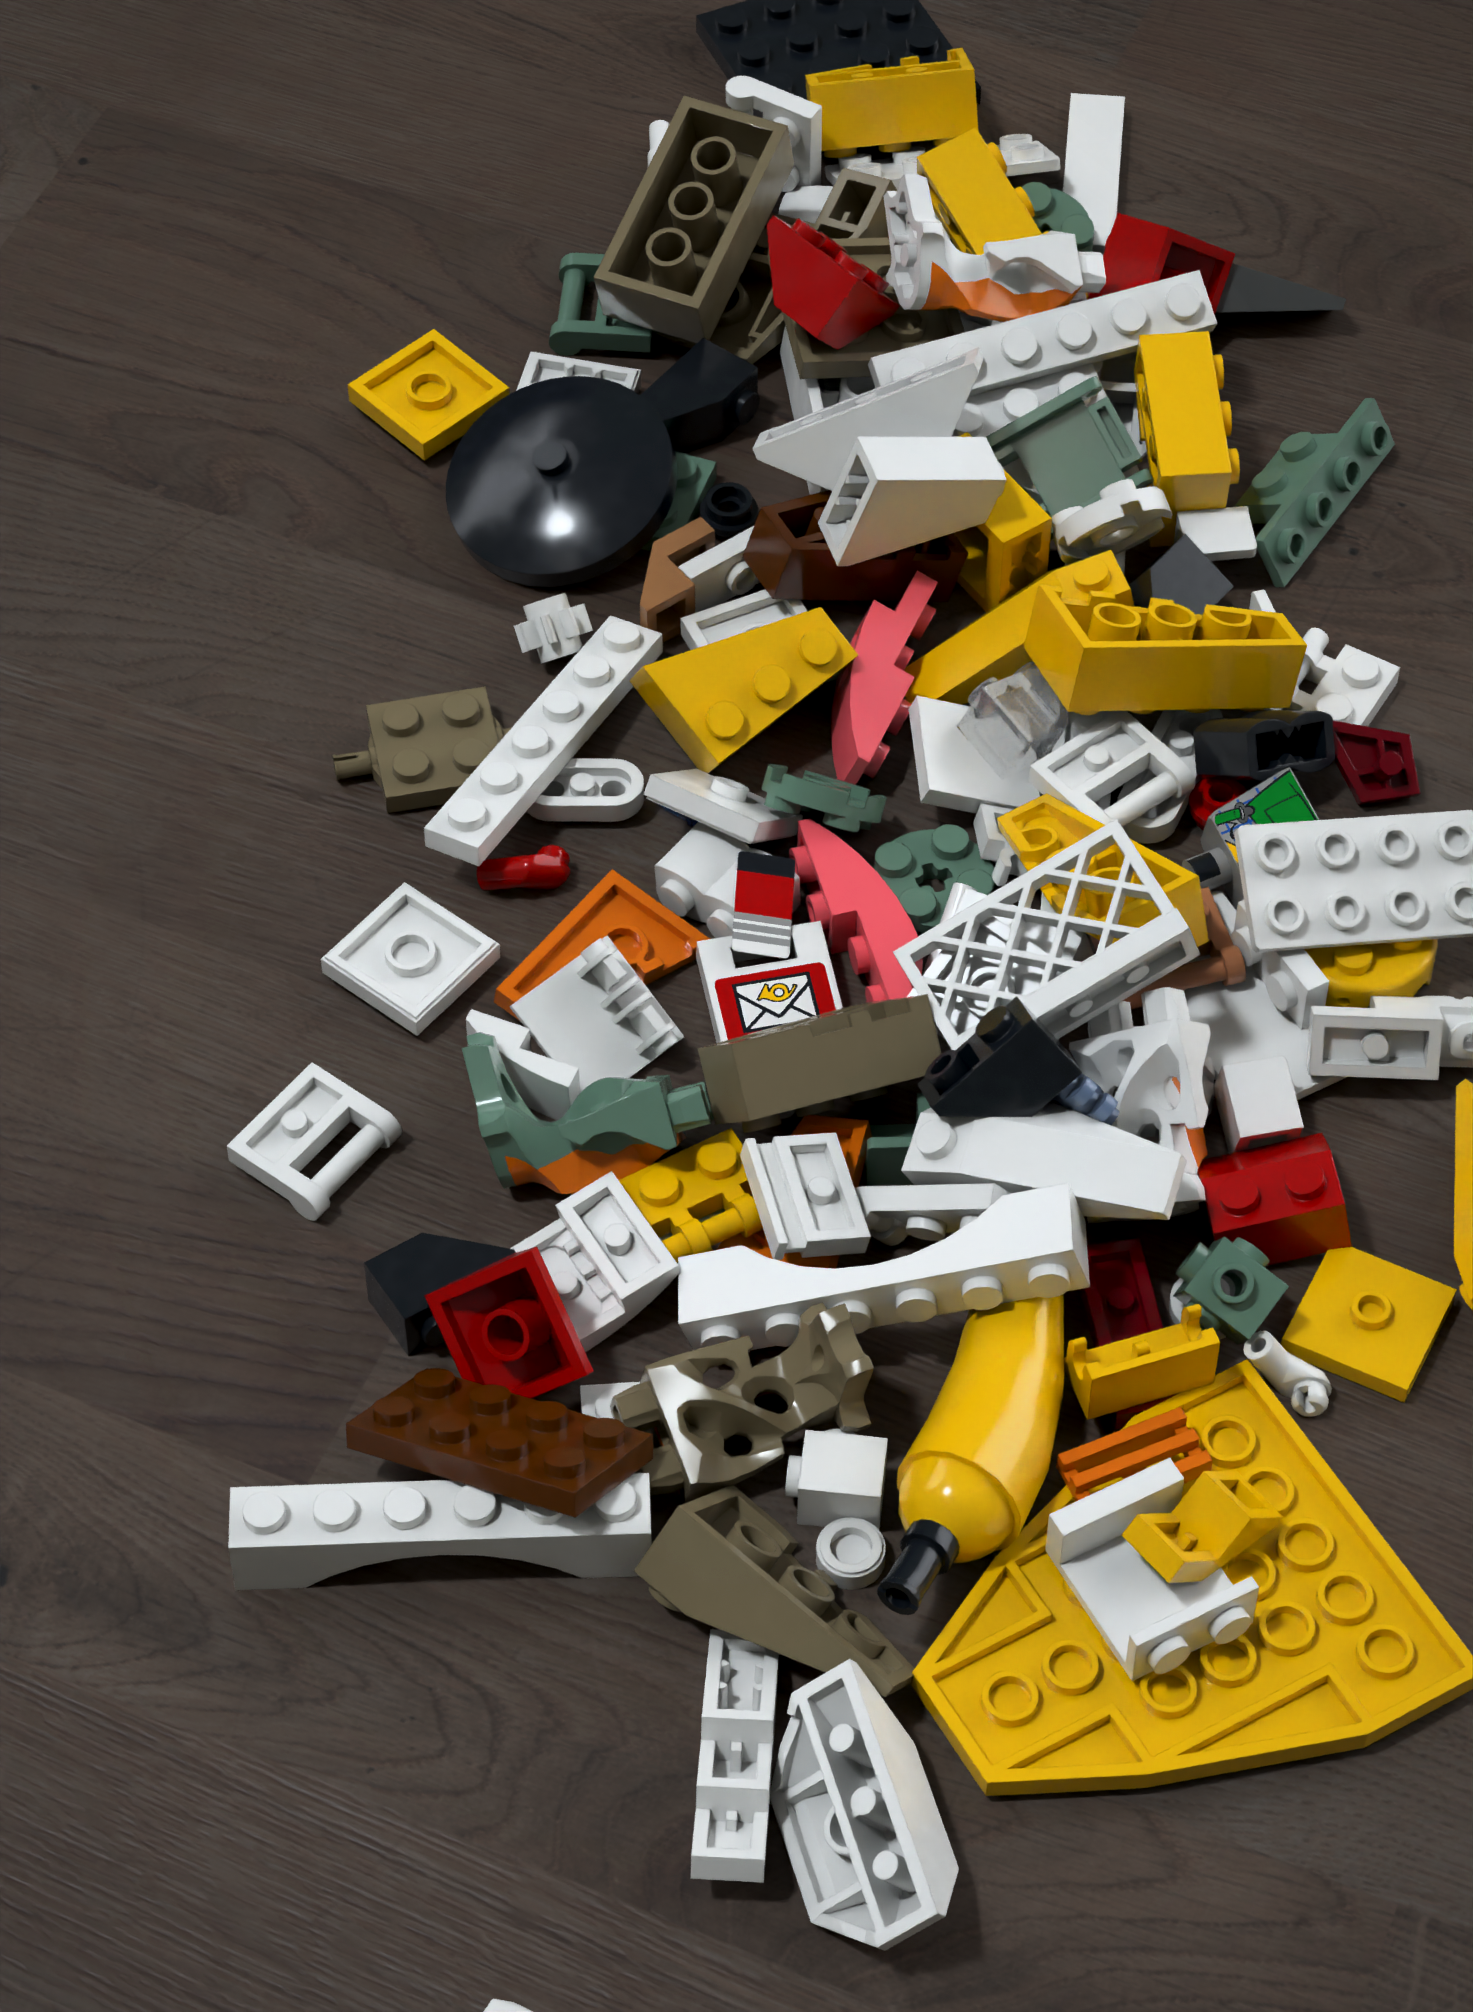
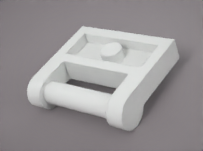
[726,76,822,192]
[1029,711,1196,827]
[227,1062,402,1221]

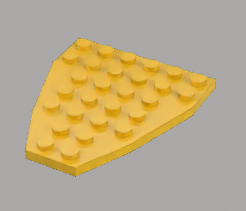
[911,1359,1473,1796]

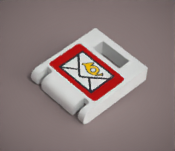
[696,921,843,1043]

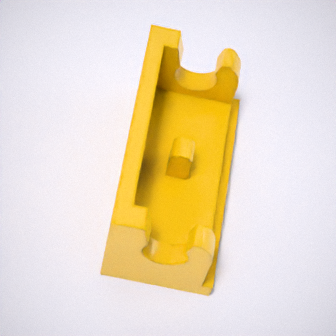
[1064,1304,1220,1420]

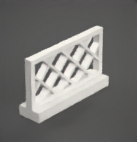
[893,819,1200,1050]

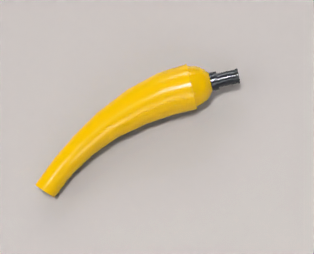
[877,1294,1064,1615]

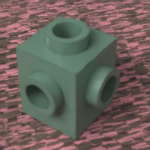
[1173,1237,1289,1345]

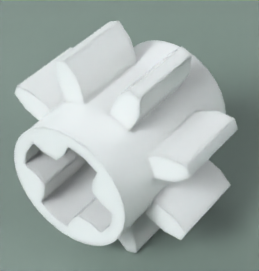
[514,593,593,664]

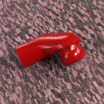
[476,845,571,891]

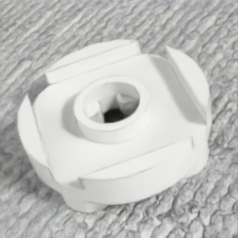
[1051,479,1173,564]

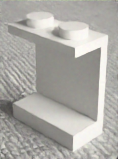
[1045,1458,1259,1681]

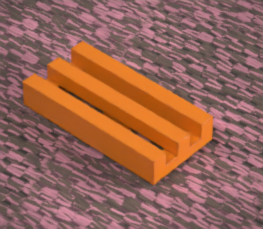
[1056,1407,1213,1501]

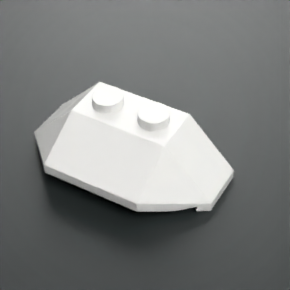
[753,347,983,491]
[770,1659,959,1951]

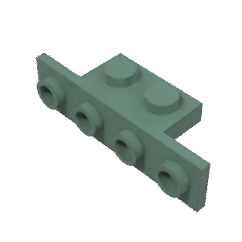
[1235,398,1395,587]

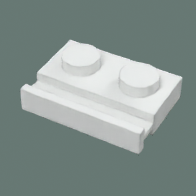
[740,1132,871,1260]

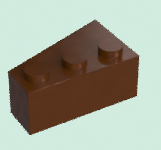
[742,490,968,602]

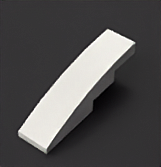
[691,1629,779,1883]

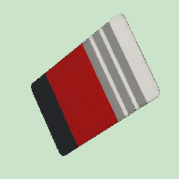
[732,851,795,959]

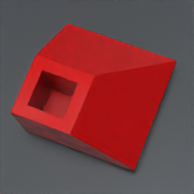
[767,215,900,350]

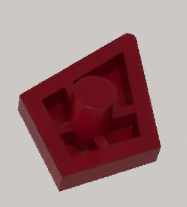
[1333,720,1421,805]

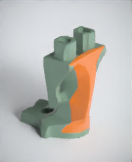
[462,1032,714,1194]

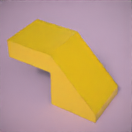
[1122,1470,1283,1583]

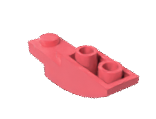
[831,570,938,785]
[789,818,923,1003]

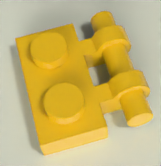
[619,1128,763,1262]

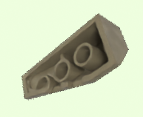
[634,1485,915,1697]

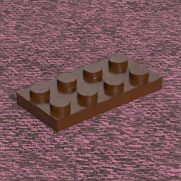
[346,1368,653,1518]

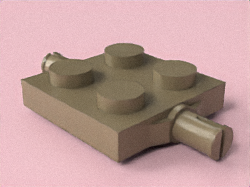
[332,686,512,813]

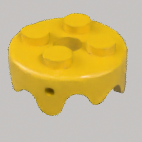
[1304,939,1438,1008]

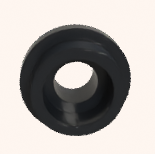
[700,482,758,537]

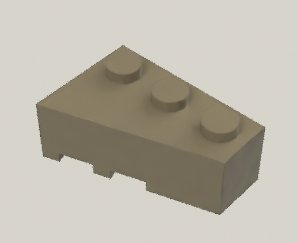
[697,994,942,1133]

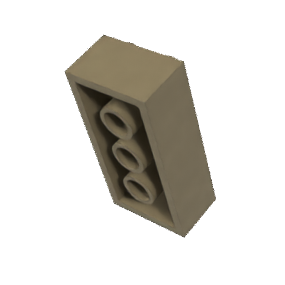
[593,96,795,343]

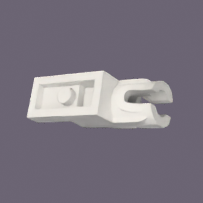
[1306,996,1473,1080]

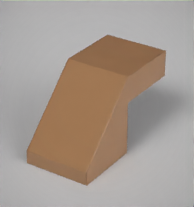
[640,517,715,642]

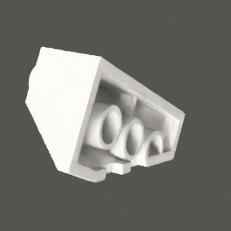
[901,1101,1187,1220]

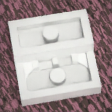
[510,1171,681,1352]

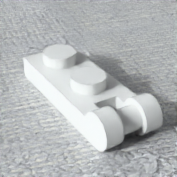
[855,1183,1011,1246]

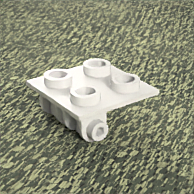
[510,935,684,1093]

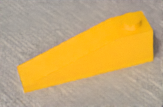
[904,550,1135,705]
[997,793,1209,947]

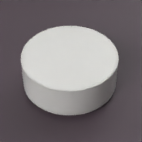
[816,1517,886,1590]

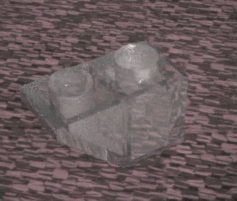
[956,661,1069,780]

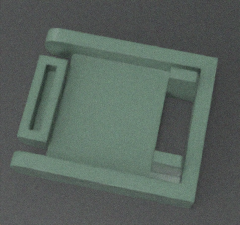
[986,376,1154,540]

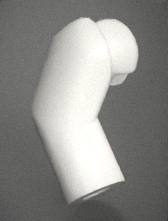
[1243,1330,1332,1417]

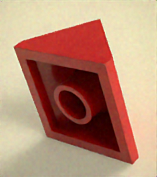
[425,1247,594,1398]

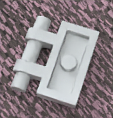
[1264,628,1400,727]

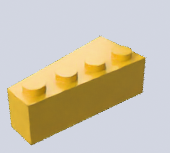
[1024,584,1307,715]

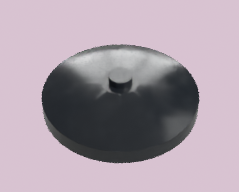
[446,376,678,587]

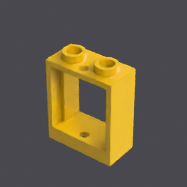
[954,432,1052,613]

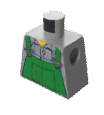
[1182,767,1319,910]

